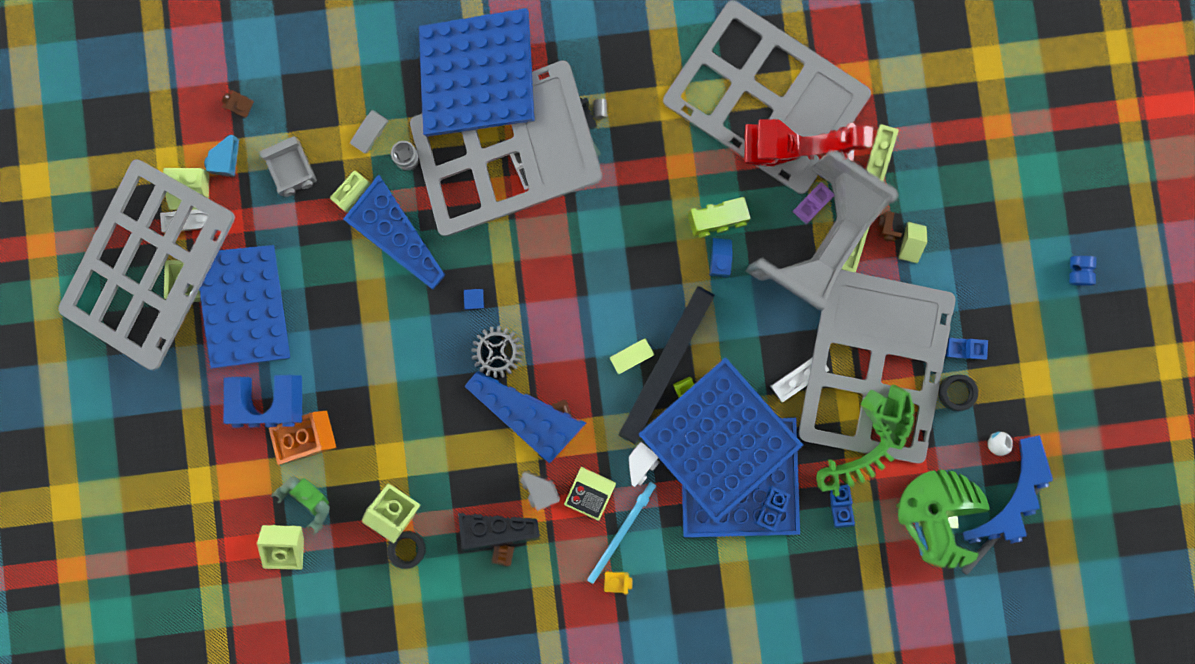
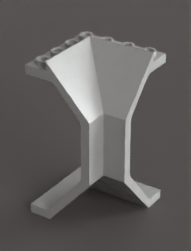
[745,151,898,310]

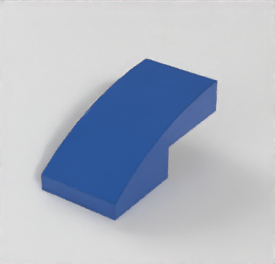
[945,338,988,360]

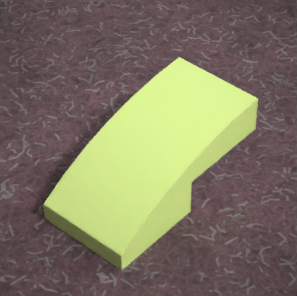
[610,338,655,375]

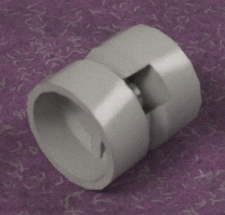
[391,141,419,171]

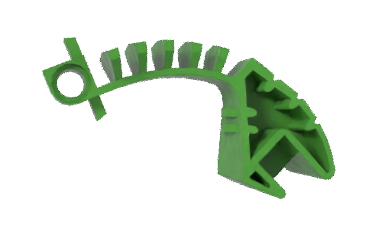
[816,384,914,497]

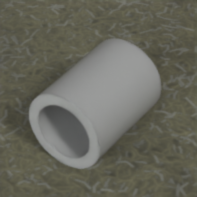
[593,99,607,119]

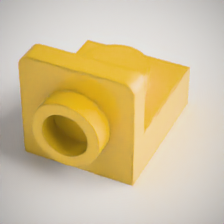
[604,571,632,594]

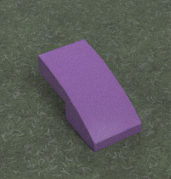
[793,182,835,224]

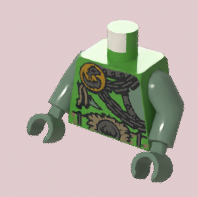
[271,476,330,534]

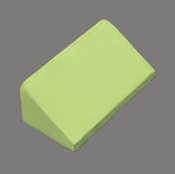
[330,170,371,213]

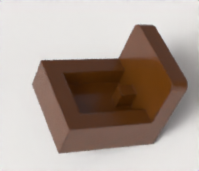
[221,90,254,118]
[878,211,902,242]

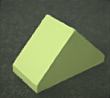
[898,222,927,263]

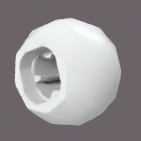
[987,431,1013,456]

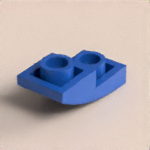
[830,485,855,528]
[756,487,791,533]

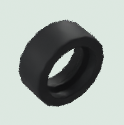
[938,374,979,411]
[387,531,426,569]

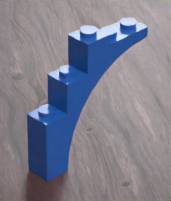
[962,435,1053,544]

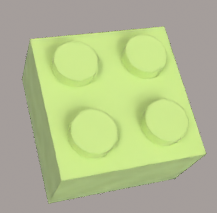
[362,483,420,543]

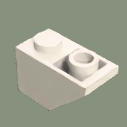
[628,442,659,487]

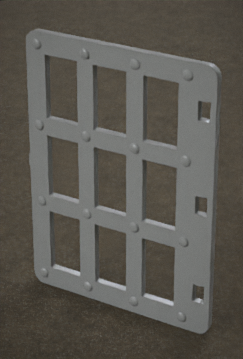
[59,159,235,370]

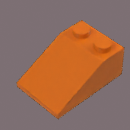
[269,411,336,465]

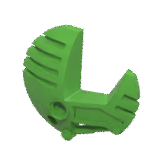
[896,470,990,568]

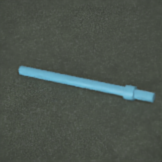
[587,482,656,584]

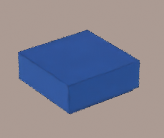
[464,289,484,309]

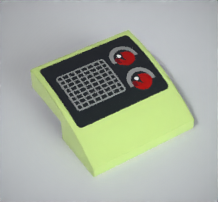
[564,467,616,521]

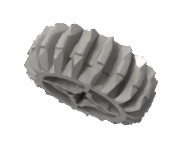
[471,326,523,378]

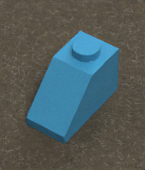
[204,135,239,177]

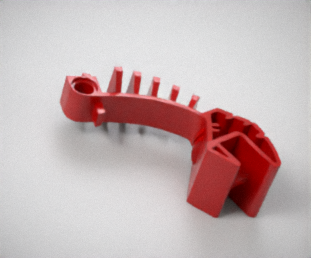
[744,119,873,167]

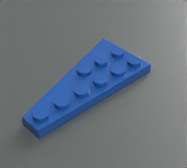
[343,175,445,290]
[465,371,586,464]

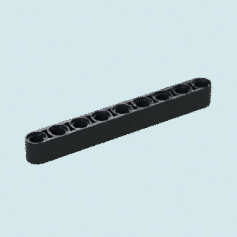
[618,286,715,445]

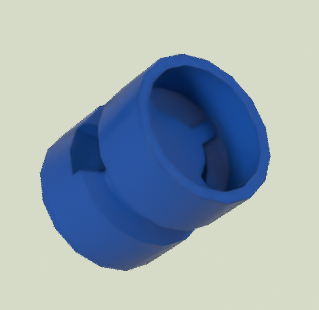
[1069,256,1097,286]

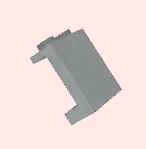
[260,136,317,197]

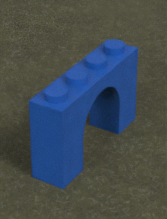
[224,375,302,428]

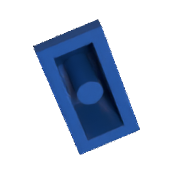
[709,238,732,278]

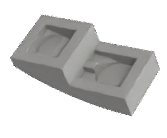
[350,110,389,154]

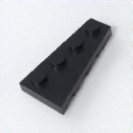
[458,513,540,552]

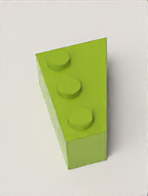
[688,197,751,238]

